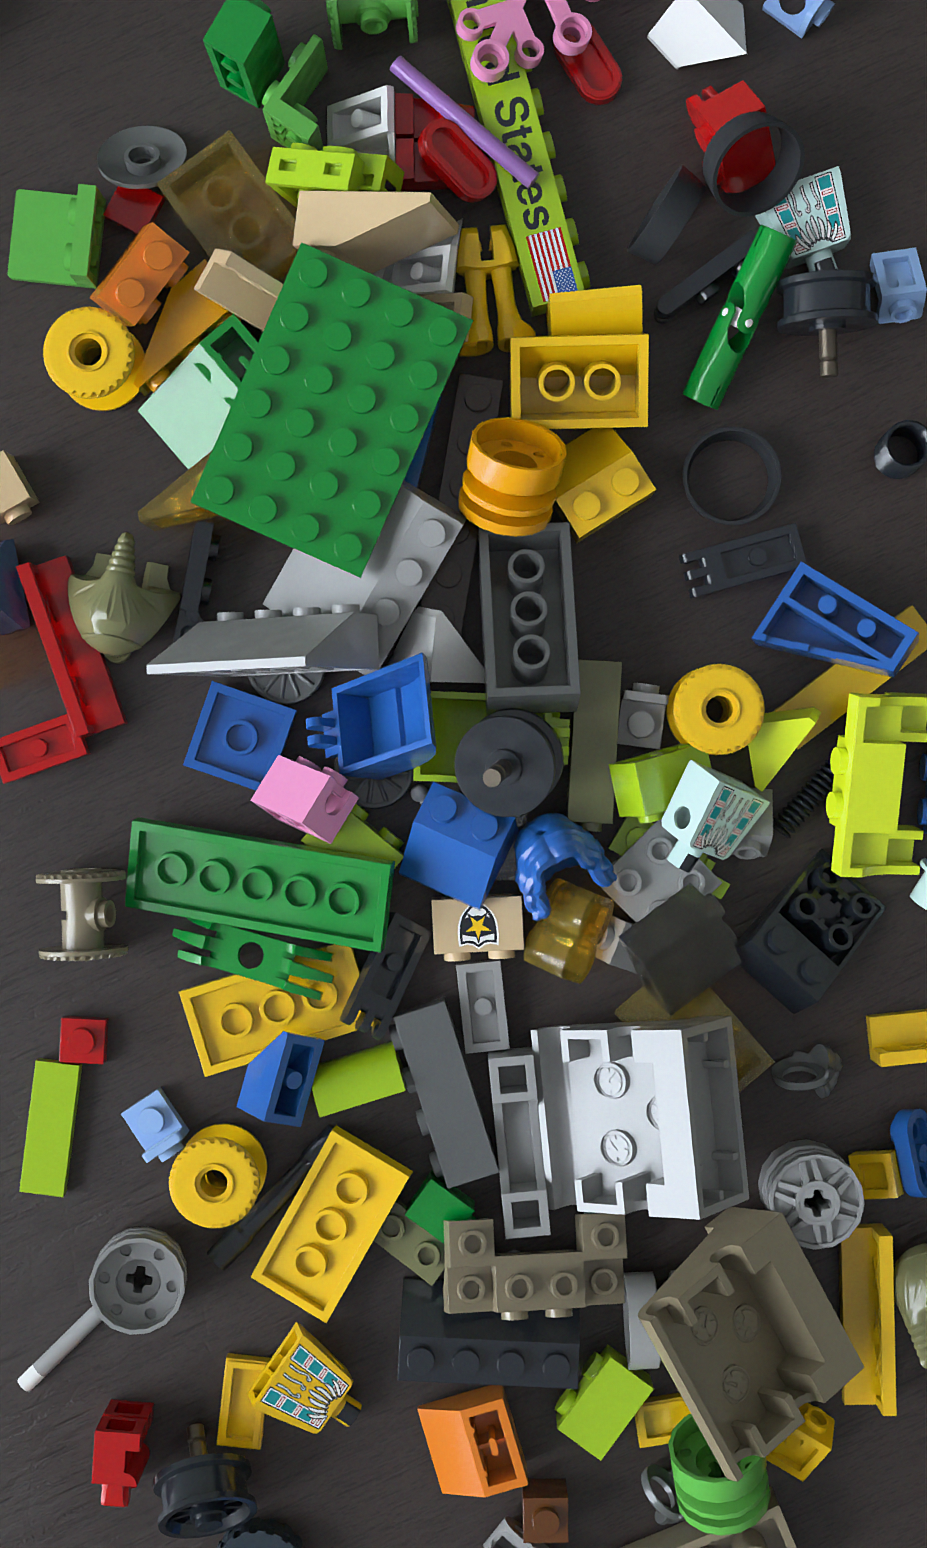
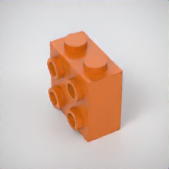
[90,222,190,326]

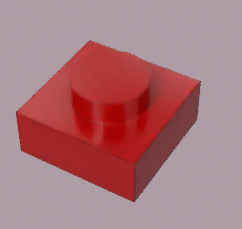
[59,1016,109,1064]

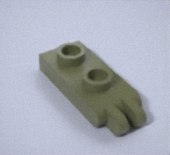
[374,1199,445,1286]

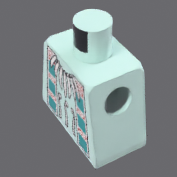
[755,166,851,272]
[662,760,770,873]

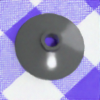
[97,125,187,189]

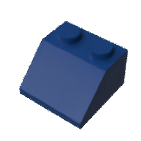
[399,782,519,911]

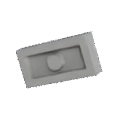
[456,959,510,1054]

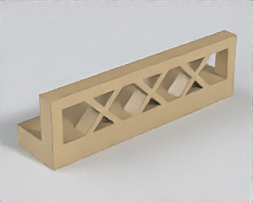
[194,249,283,332]

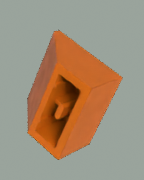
[417,1385,528,1498]

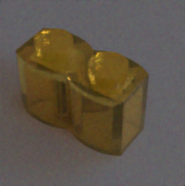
[524,878,614,984]

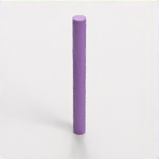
[390,56,540,189]

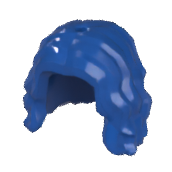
[514,813,617,921]

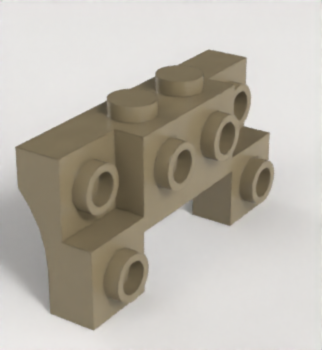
[443,1213,627,1320]

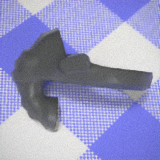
[771,1044,843,1098]
[641,1464,685,1525]

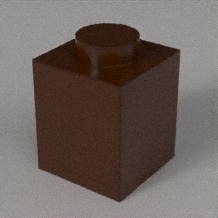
[522,1479,568,1543]

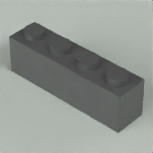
[388,996,499,1189]

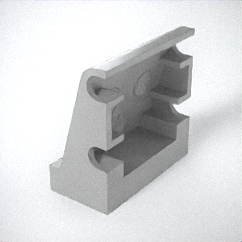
[531,1016,749,1220]

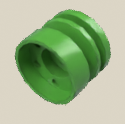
[668,1414,771,1536]

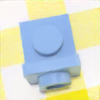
[870,247,927,324]
[121,1087,190,1163]

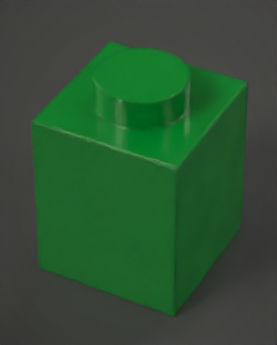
[405,1170,476,1244]

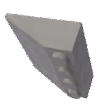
[263,481,466,675]
[147,604,379,677]

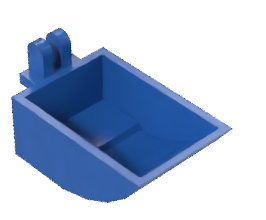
[306,652,436,780]

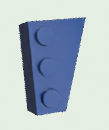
[752,562,920,678]

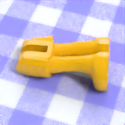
[456,224,536,357]

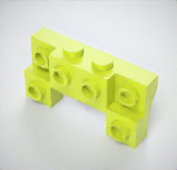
[826,692,927,877]

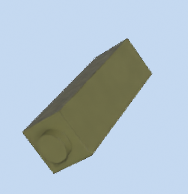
[566,660,622,832]

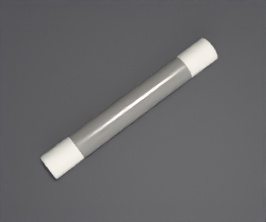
[17,1306,102,1392]

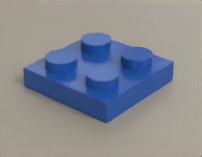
[183,681,298,790]

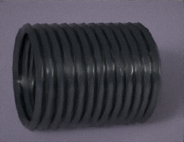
[874,420,927,479]

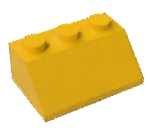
[510,333,649,429]

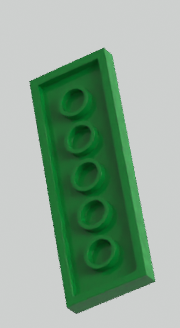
[125,817,395,953]

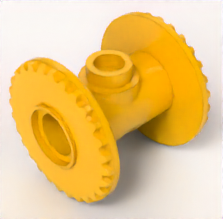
[43,307,145,411]
[666,664,765,755]
[169,1123,267,1228]

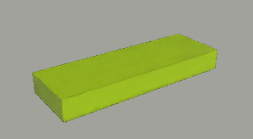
[19,1058,83,1197]

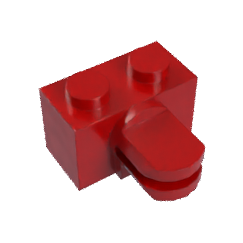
[686,80,776,193]

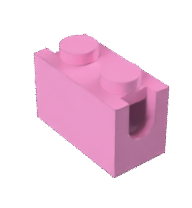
[251,755,359,844]

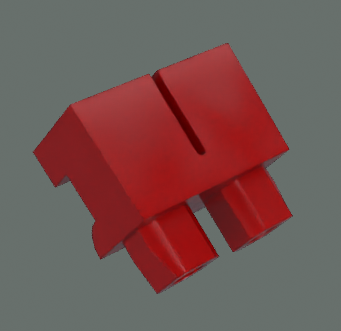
[395,93,474,192]
[91,1399,154,1507]

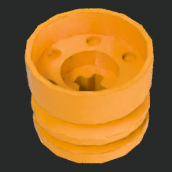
[458,417,567,537]

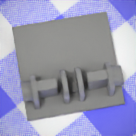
[600,820,722,945]

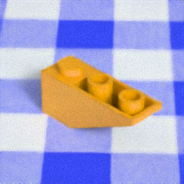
[133,259,242,396]

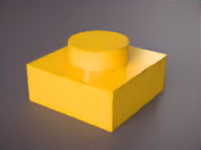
[848,1150,904,1199]

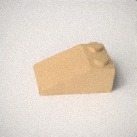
[293,191,459,274]

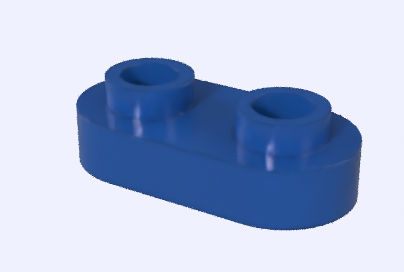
[890,1109,927,1198]

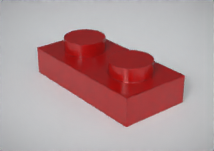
[0,714,90,784]

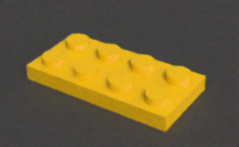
[179,944,375,1077]
[251,1125,413,1323]

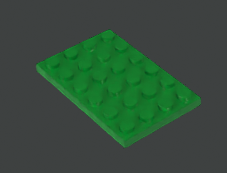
[190,242,473,578]

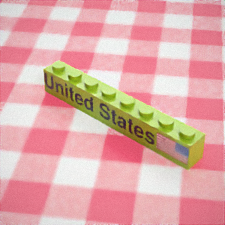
[447,0,591,317]

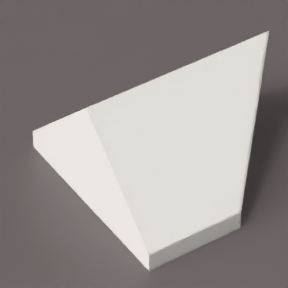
[647,0,747,70]
[327,85,396,163]
[389,218,463,295]
[387,607,485,683]

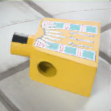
[248,1322,362,1434]

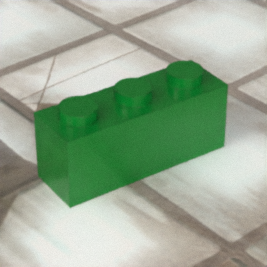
[203,0,285,109]

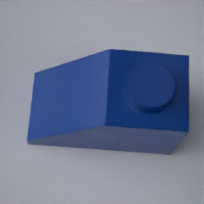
[237,1031,325,1127]

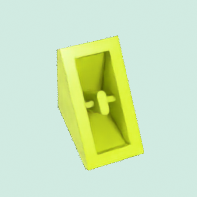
[748,707,822,792]

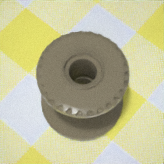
[36,868,129,961]

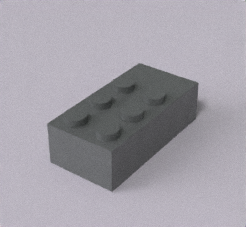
[478,522,581,715]

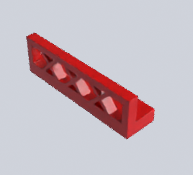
[16,555,128,738]

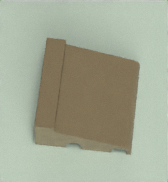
[638,1207,864,1482]

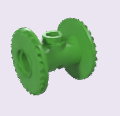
[326,0,419,50]

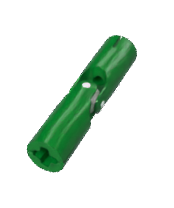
[682,224,797,410]

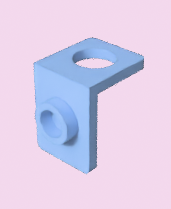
[763,0,835,39]

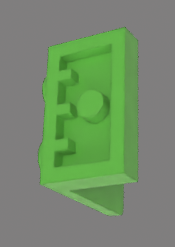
[262,34,328,151]
[8,184,106,289]

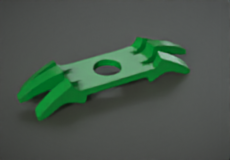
[172,918,334,1000]

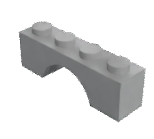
[488,1047,551,1239]

